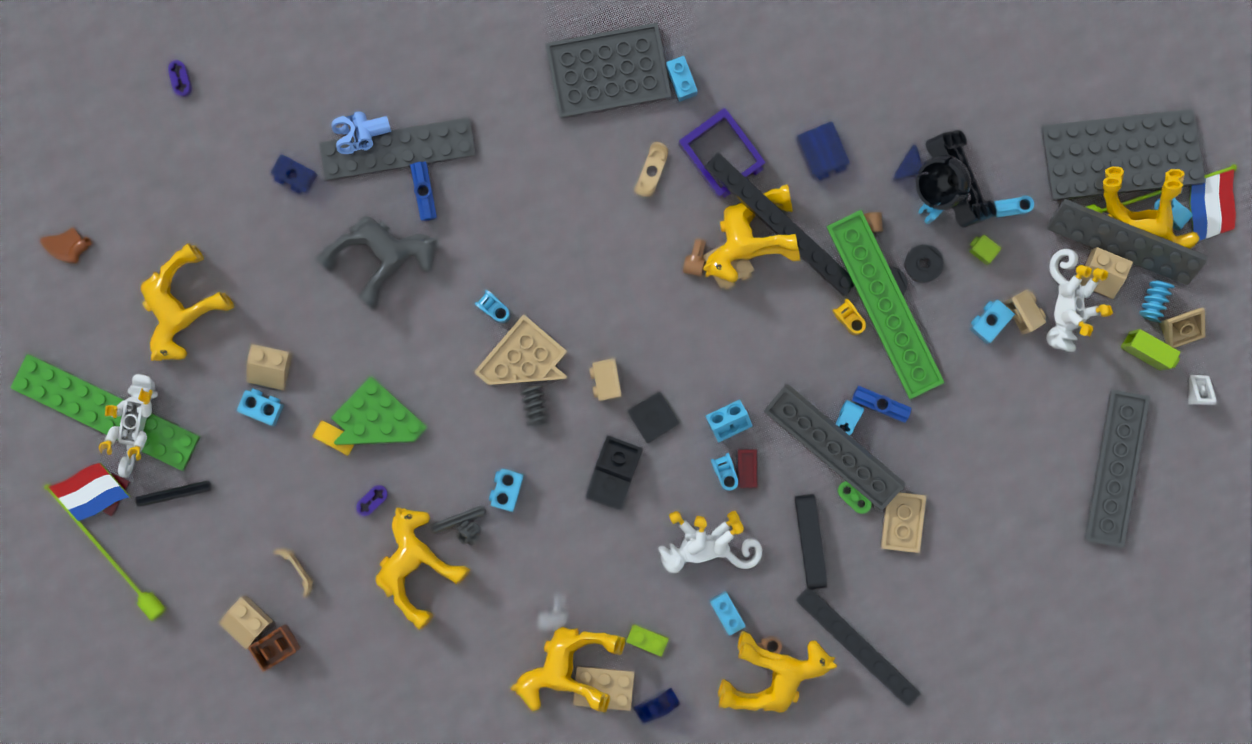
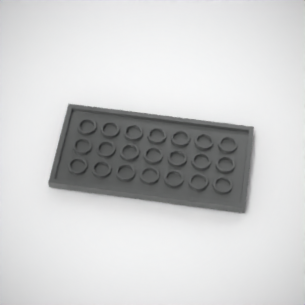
[1041,109,1206,201]

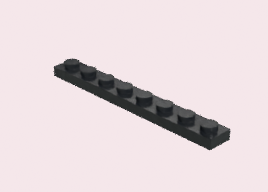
[795,588,921,707]

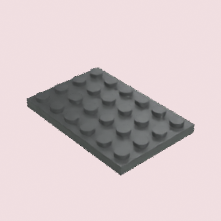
[545,22,671,119]

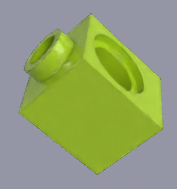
[969,234,1002,265]

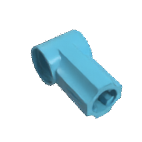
[994,196,1034,218]

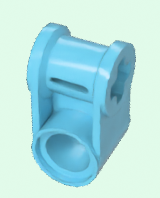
[1154,198,1193,231]
[474,289,511,323]
[835,400,864,435]
[710,453,738,491]

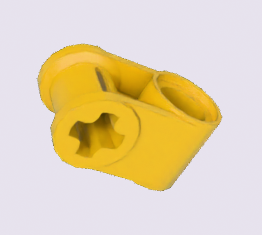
[832,299,866,336]

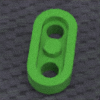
[837,481,871,514]

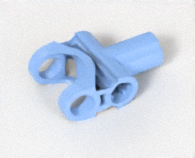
[331,111,391,154]

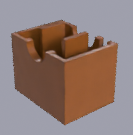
[248,624,301,672]

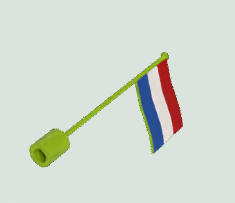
[1086,164,1237,241]
[44,463,167,622]

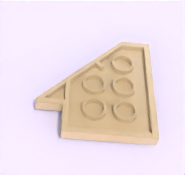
[474,314,567,385]

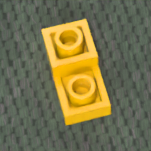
[312,420,354,456]

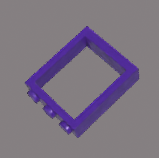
[678,107,766,199]

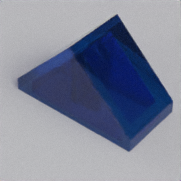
[891,144,923,182]

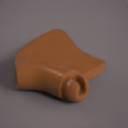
[40,227,92,264]

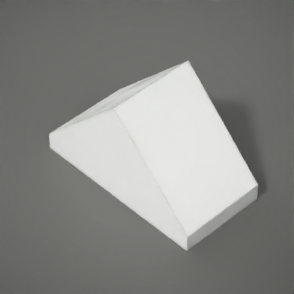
[1188,375,1217,405]

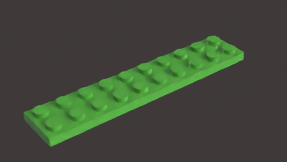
[826,210,945,399]
[10,354,201,471]

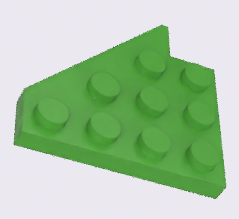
[331,376,427,445]

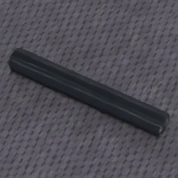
[135,481,212,507]

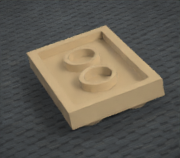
[880,492,926,553]
[573,666,634,711]

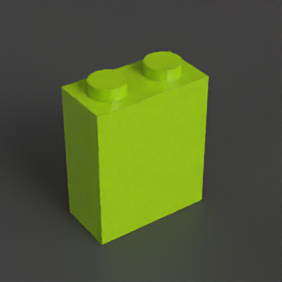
[1120,329,1181,371]

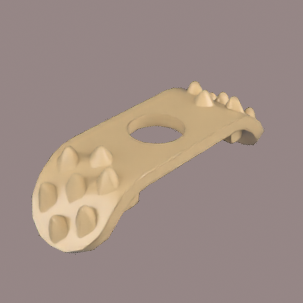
[634,142,668,197]
[273,548,314,598]

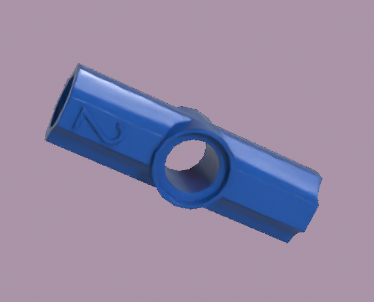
[410,161,437,221]
[852,385,912,423]

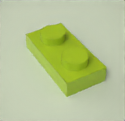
[626,624,669,657]

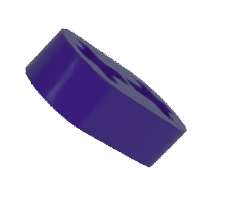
[168,60,192,97]
[356,485,388,516]

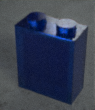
[795,121,850,181]

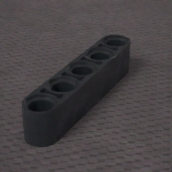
[795,493,827,590]

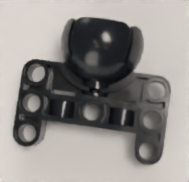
[916,130,996,228]

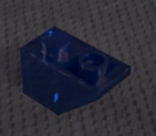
[633,687,681,724]

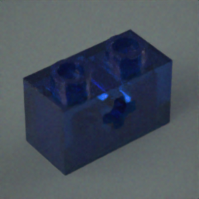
[270,154,318,194]

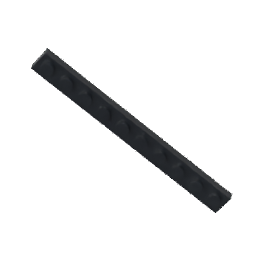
[704,152,854,296]

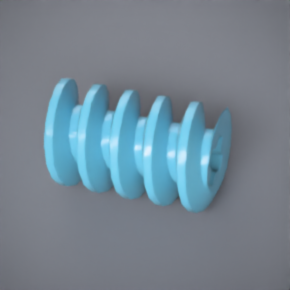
[1139,280,1175,323]

